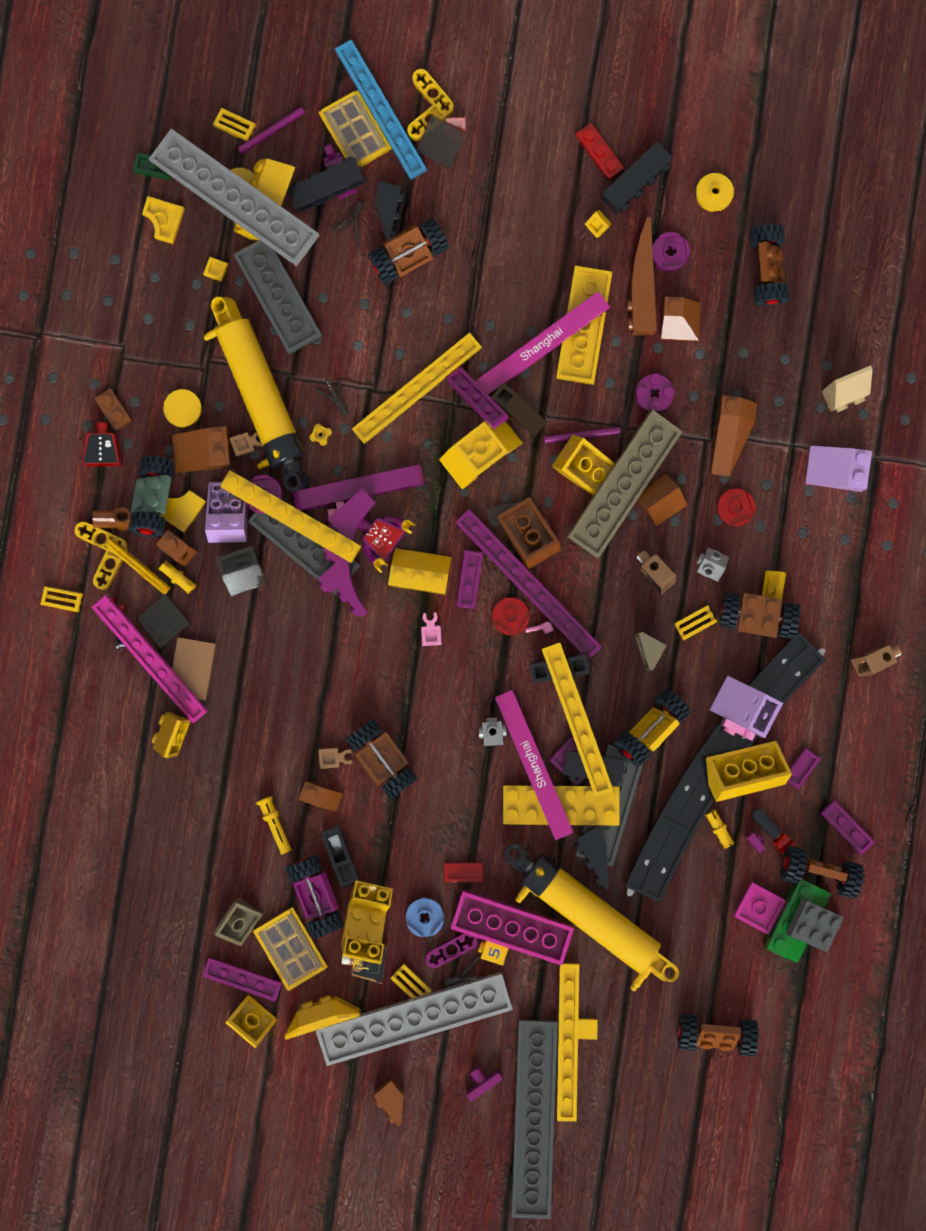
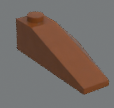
[710,396,757,477]

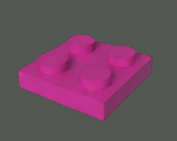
[733,882,786,935]

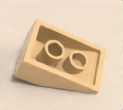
[822,366,872,412]

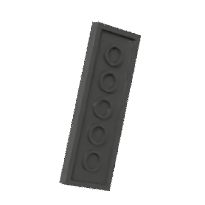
[233,240,322,355]
[248,500,360,595]
[575,744,643,867]

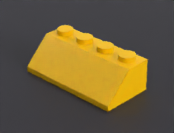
[233,159,295,241]
[706,741,792,802]

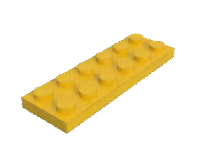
[556,266,612,385]
[503,785,620,826]

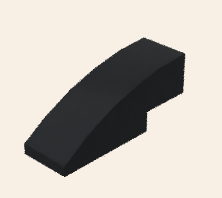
[320,825,361,888]

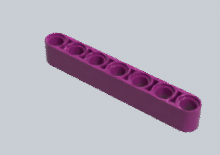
[293,465,425,511]

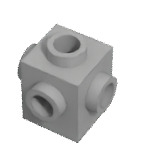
[697,548,729,582]
[479,718,506,746]

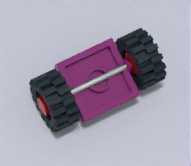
[285,855,344,939]

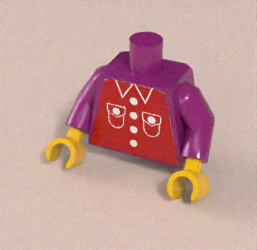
[358,516,416,573]

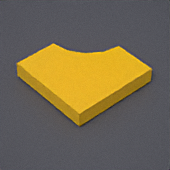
[142,196,185,244]
[158,490,206,533]

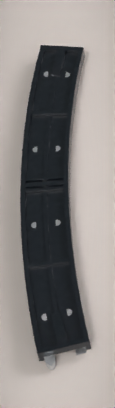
[624,632,826,902]

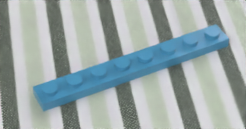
[335,40,427,180]

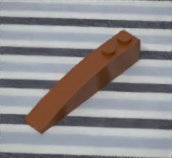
[627,217,657,336]

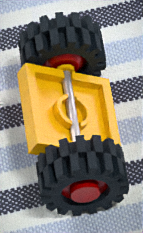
[614,689,691,767]

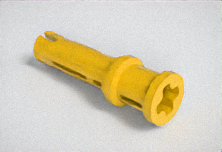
[256,796,292,855]

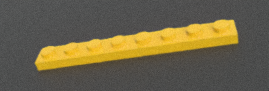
[352,333,482,444]
[220,470,361,563]
[542,643,614,797]
[557,963,579,1122]

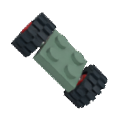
[128,455,176,538]

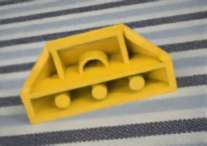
[284,995,361,1040]

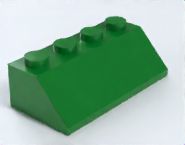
[763,879,831,963]

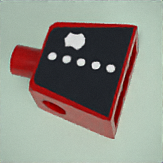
[82,422,123,467]

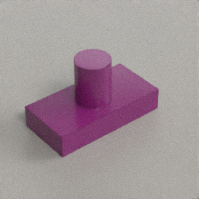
[466,1066,503,1102]

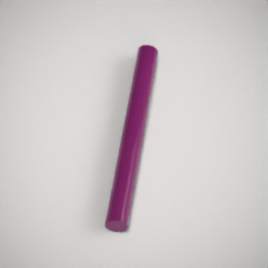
[238,107,305,154]
[544,427,620,444]

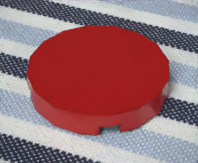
[716,488,755,527]
[492,597,530,635]

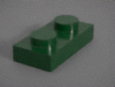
[133,153,172,181]

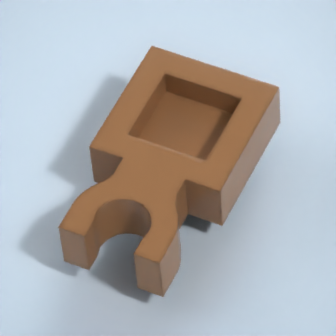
[229,432,262,457]
[319,748,353,769]

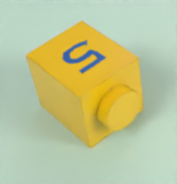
[478,940,508,966]

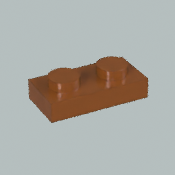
[94,388,132,431]

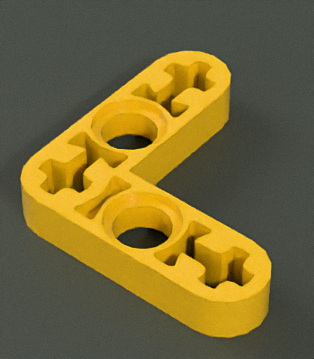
[407,69,454,141]
[75,522,128,590]

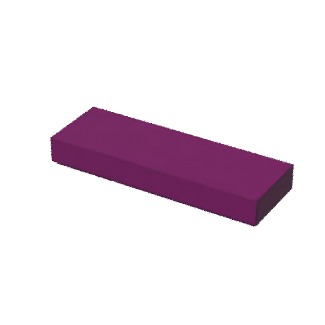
[456,550,483,609]
[820,800,875,855]

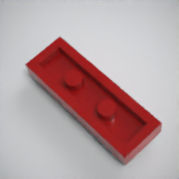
[575,123,624,181]

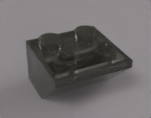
[216,546,268,596]

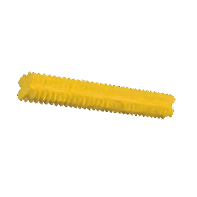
[106,539,171,595]

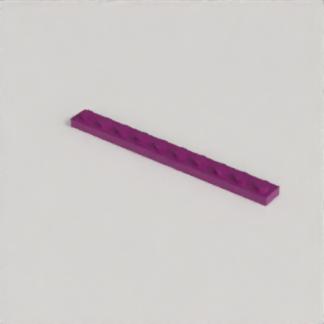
[455,509,602,658]

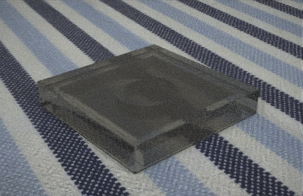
[417,115,466,168]
[136,594,191,648]

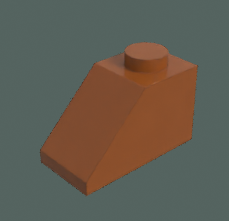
[299,780,343,812]

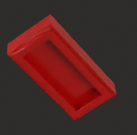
[444,862,483,882]

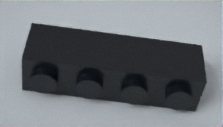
[601,142,673,215]
[287,157,368,213]

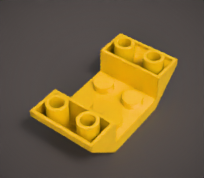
[439,421,522,490]
[341,880,393,964]

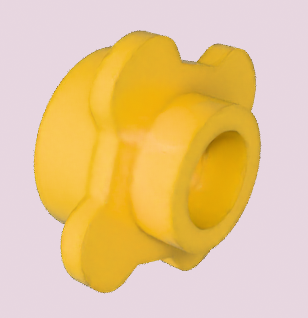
[310,424,332,446]

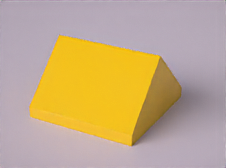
[226,994,278,1048]

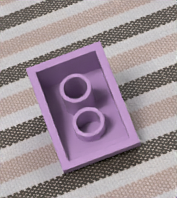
[805,446,872,492]

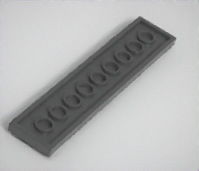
[511,1019,558,1219]

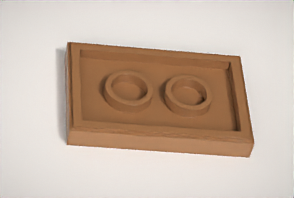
[172,638,216,701]

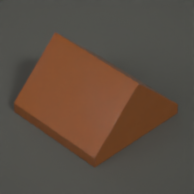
[637,474,687,526]

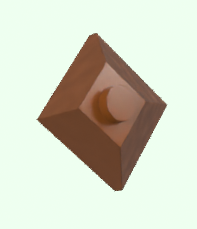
[660,297,701,341]

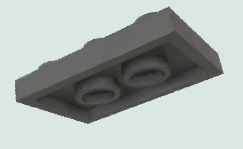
[785,898,844,952]

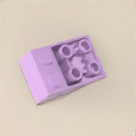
[205,482,248,543]
[710,676,783,738]

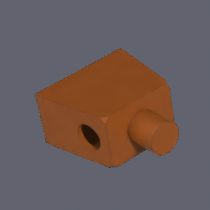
[156,529,197,567]

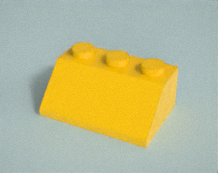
[388,548,452,595]

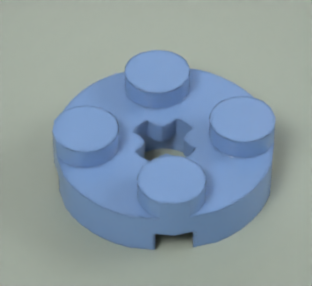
[406,897,444,937]

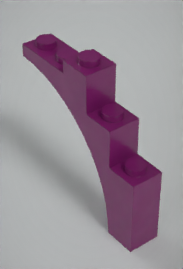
[318,488,376,617]

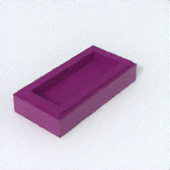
[787,747,821,790]

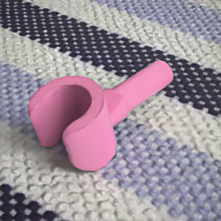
[526,622,554,634]

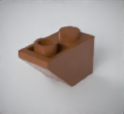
[373,1077,404,1126]

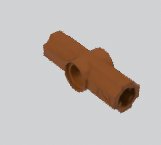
[92,507,131,531]

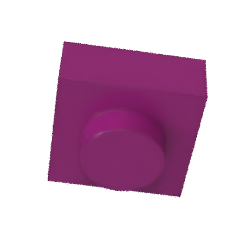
[745,831,766,853]

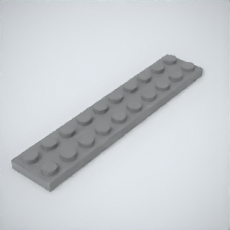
[149,129,320,267]
[315,972,513,1066]

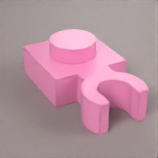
[421,612,442,646]
[720,718,756,741]

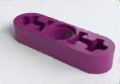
[426,933,477,968]

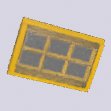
[318,90,391,166]
[253,907,328,991]

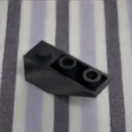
[375,182,405,241]
[574,826,609,890]

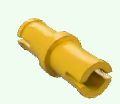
[159,560,196,594]
[705,809,734,848]

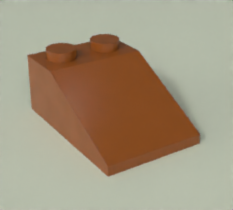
[172,426,233,473]
[497,497,561,569]

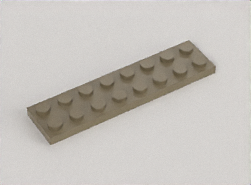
[566,410,682,558]

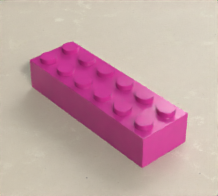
[451,889,574,965]

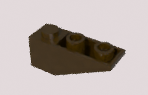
[491,383,547,437]

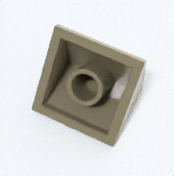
[635,632,667,671]
[213,897,263,946]

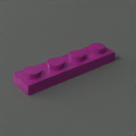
[446,366,508,430]
[202,957,282,1002]

